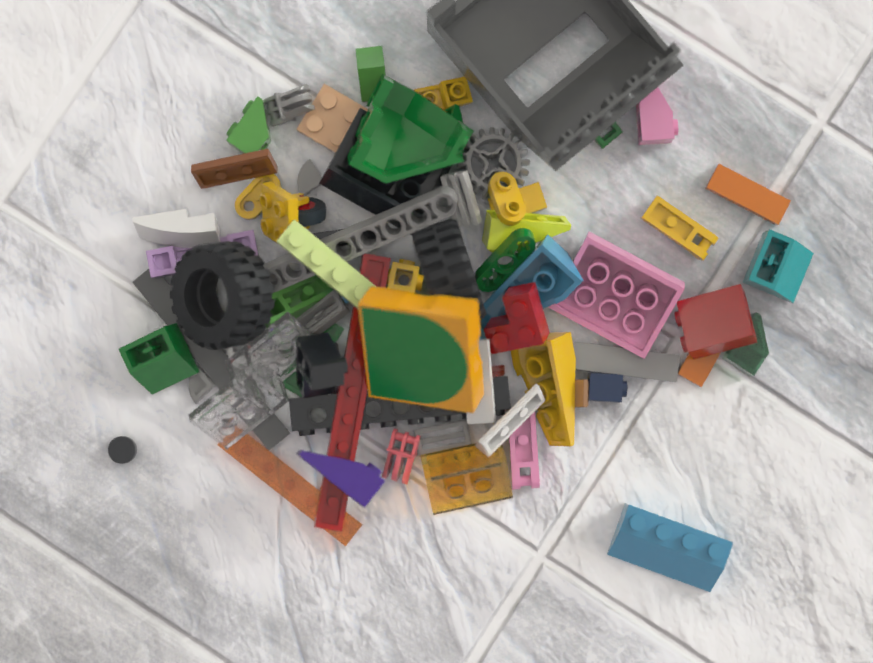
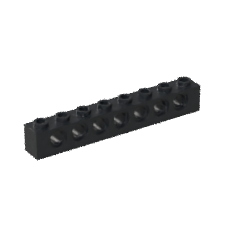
[289,376,511,436]

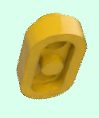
[488,172,526,226]
[235,174,281,220]

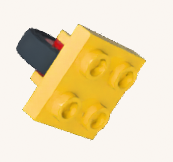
[259,181,326,242]

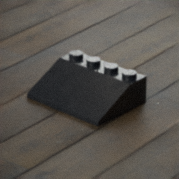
[319,108,452,235]

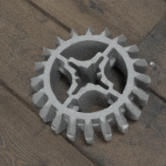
[457,127,530,200]

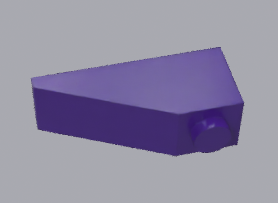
[296,449,385,508]

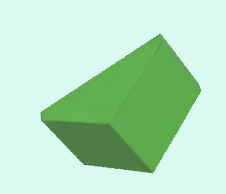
[356,46,386,102]

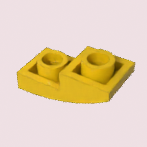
[414,76,473,110]

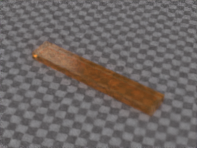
[217,423,363,546]

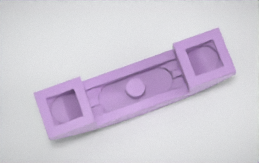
[146,230,259,278]

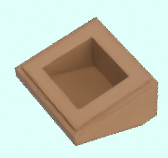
[575,380,589,407]

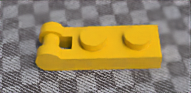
[641,195,719,261]

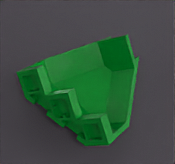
[347,74,474,183]

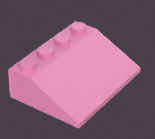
[548,231,685,359]

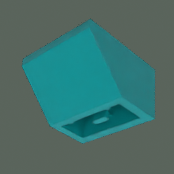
[742,229,814,303]

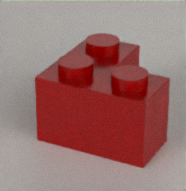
[484,282,550,354]

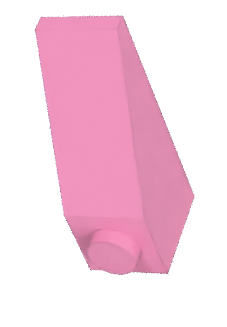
[636,87,678,145]

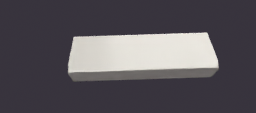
[475,384,545,457]

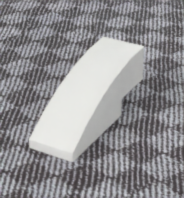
[132,209,221,248]

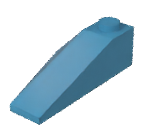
[479,235,583,329]

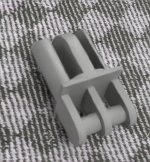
[264,84,315,126]

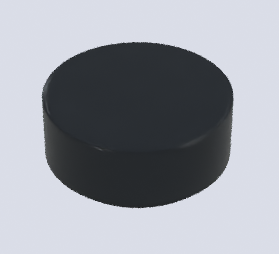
[108,436,137,464]

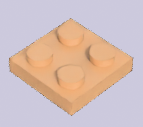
[297,83,368,153]

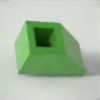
[226,96,271,154]

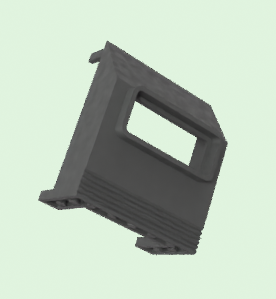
[427,0,684,171]

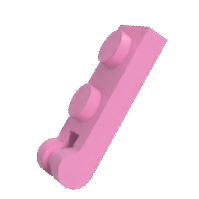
[509,412,540,490]

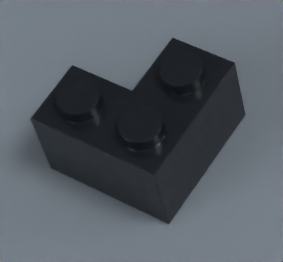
[296,332,348,398]

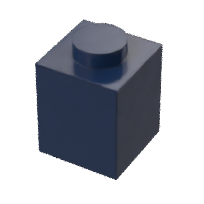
[587,373,628,403]

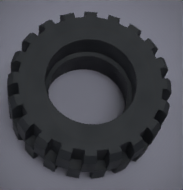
[412,219,487,320]
[170,241,275,350]

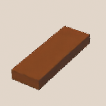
[191,149,278,189]

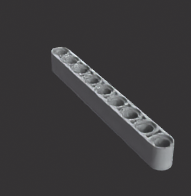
[263,186,458,293]

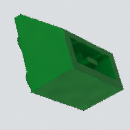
[118,323,200,395]

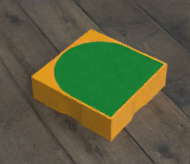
[358,286,484,413]

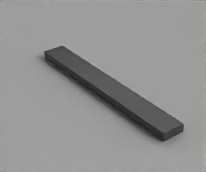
[132,269,290,450]

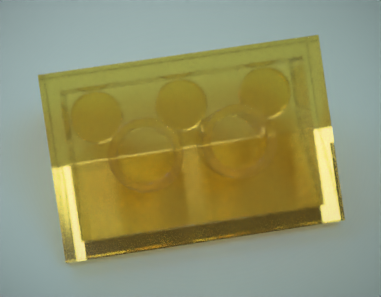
[420,443,513,515]

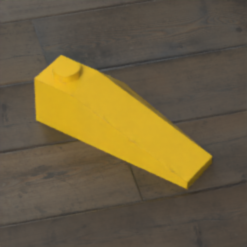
[510,332,576,446]

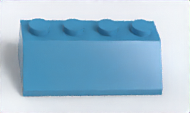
[607,503,733,592]

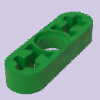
[475,228,536,292]

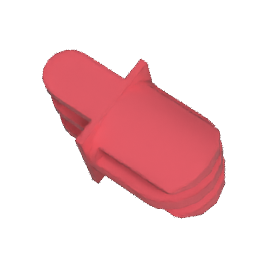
[382,428,421,485]

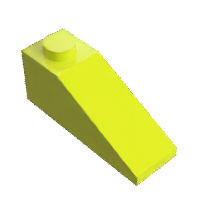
[482,210,571,253]

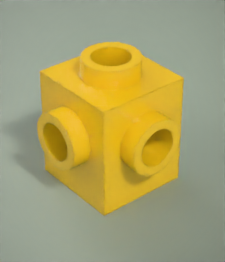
[386,259,424,293]

